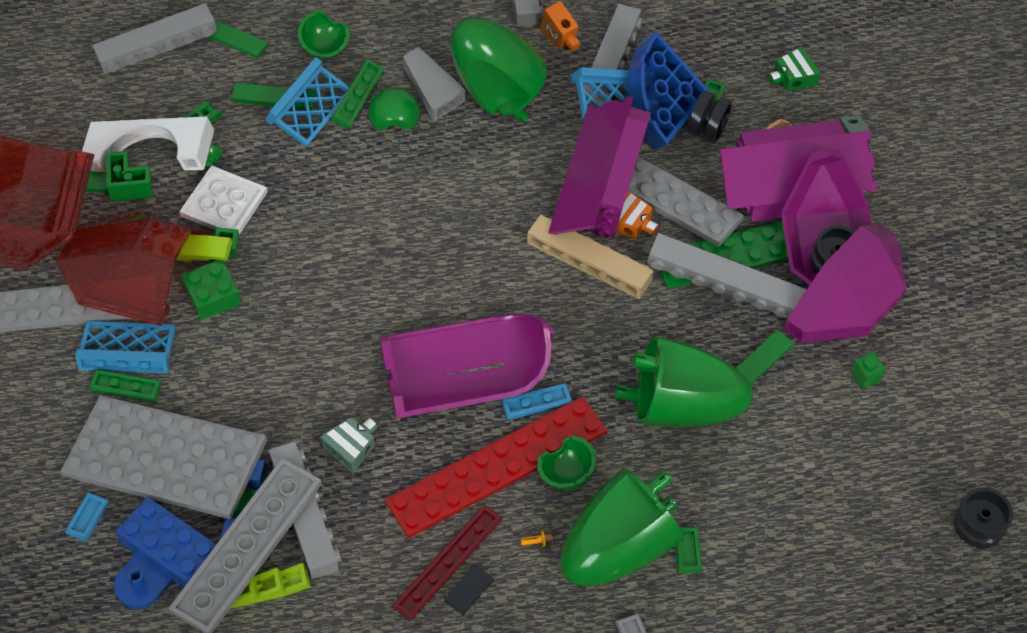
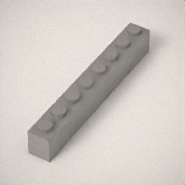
[647,233,807,318]

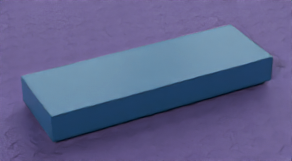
[501,383,572,420]

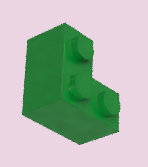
[106,151,154,202]

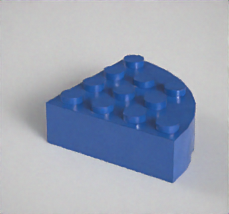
[628,31,710,150]

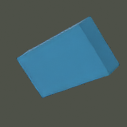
[65,492,110,542]

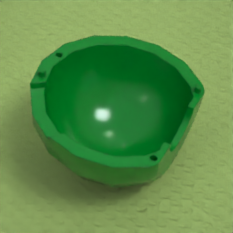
[298,10,350,60]
[368,87,421,130]
[537,436,596,492]

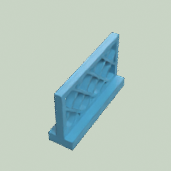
[265,57,350,146]
[571,67,629,119]
[75,321,176,373]

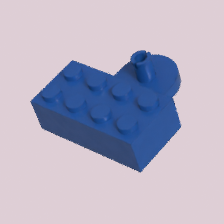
[114,497,216,609]

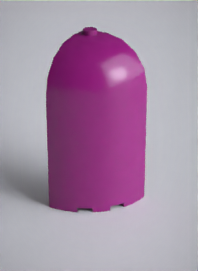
[379,314,554,419]

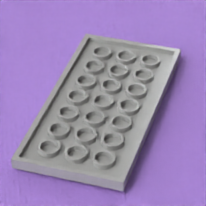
[60,395,267,520]

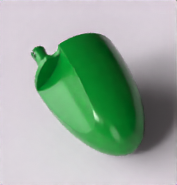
[450,17,547,123]
[614,336,753,428]
[560,468,684,587]

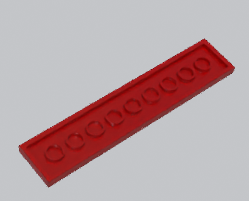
[385,396,607,539]

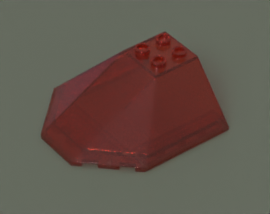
[0,135,95,271]
[56,210,211,326]

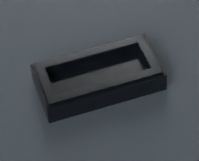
[444,565,494,615]

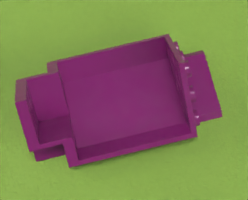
[548,96,651,238]
[720,120,878,222]

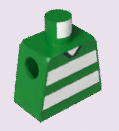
[768,46,821,91]

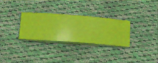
[151,235,233,262]
[230,563,311,609]

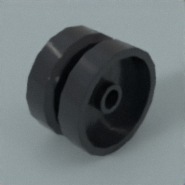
[688,91,732,143]
[809,225,855,274]
[954,488,1013,549]

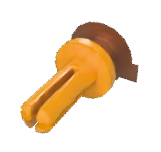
[521,528,561,547]

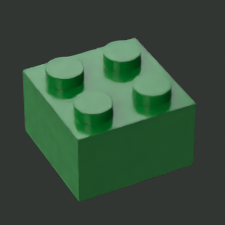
[181,260,241,321]

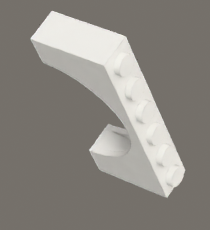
[79,116,214,172]

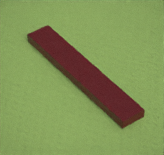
[392,504,503,622]

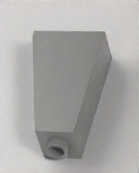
[403,47,465,122]

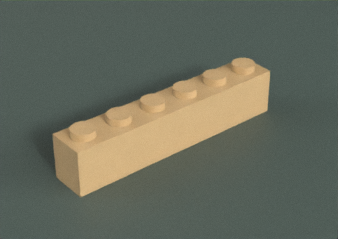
[527,215,654,300]

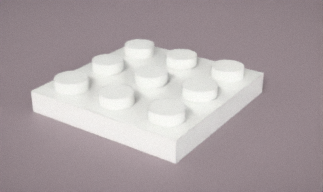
[179,165,268,235]

